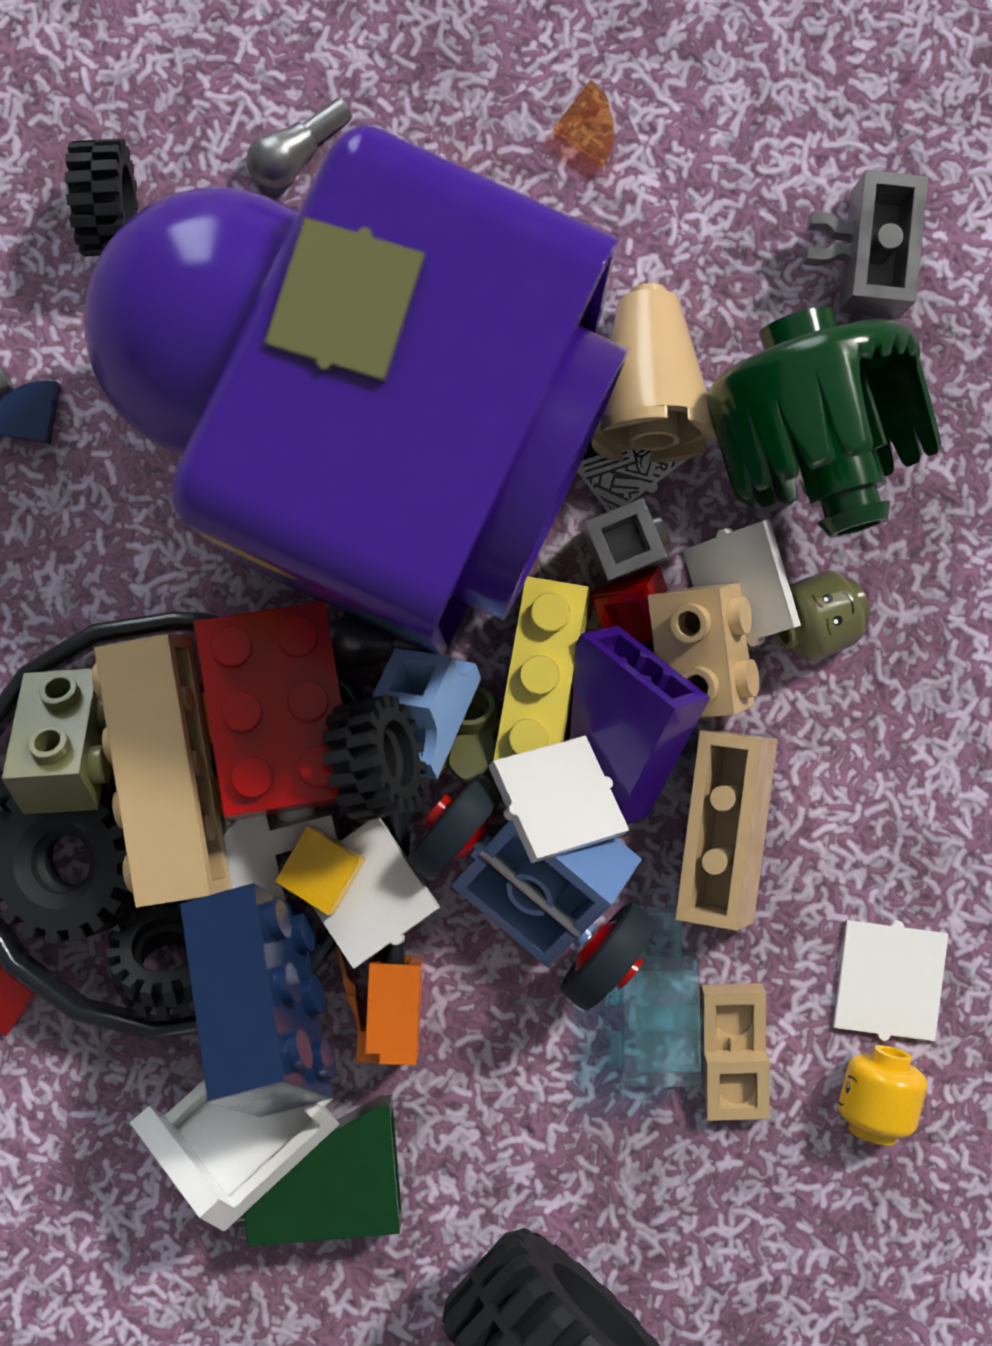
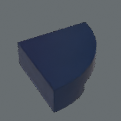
[0,380,60,444]

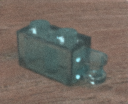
[608,905,701,1087]

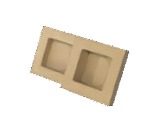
[701,983,770,1121]

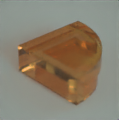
[554,80,615,169]

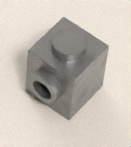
[581,498,670,586]

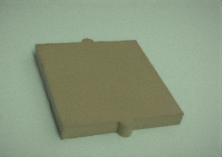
[265,217,425,382]

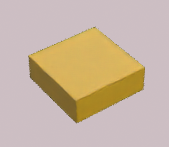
[275,826,366,915]

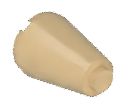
[591,283,717,462]

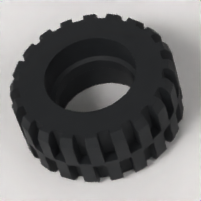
[442,1228,660,1346]

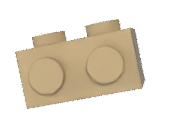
[647,582,759,717]

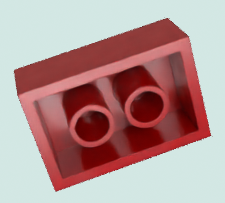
[194,601,342,822]

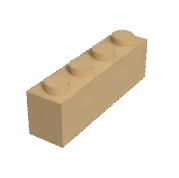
[92,634,232,908]

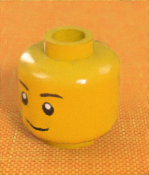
[838,1045,927,1145]

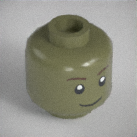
[775,571,870,661]

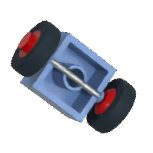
[407,774,658,1011]

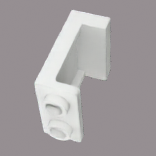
[130,1080,340,1231]

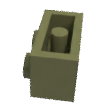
[2,668,112,814]

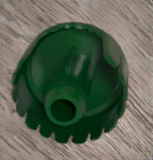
[707,307,941,538]

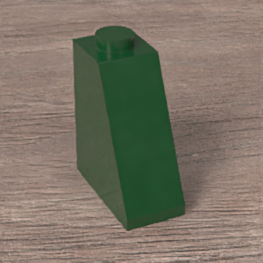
[235,1094,402,1247]

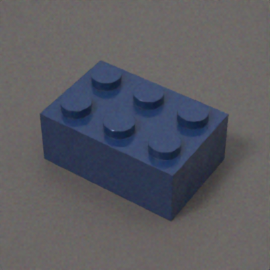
[180,883,336,1117]

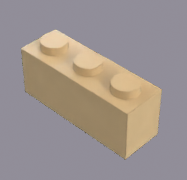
[675,730,778,931]

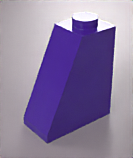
[570,625,710,824]

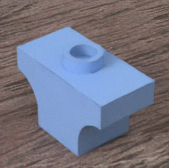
[371,648,481,779]

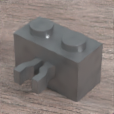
[803,170,929,319]

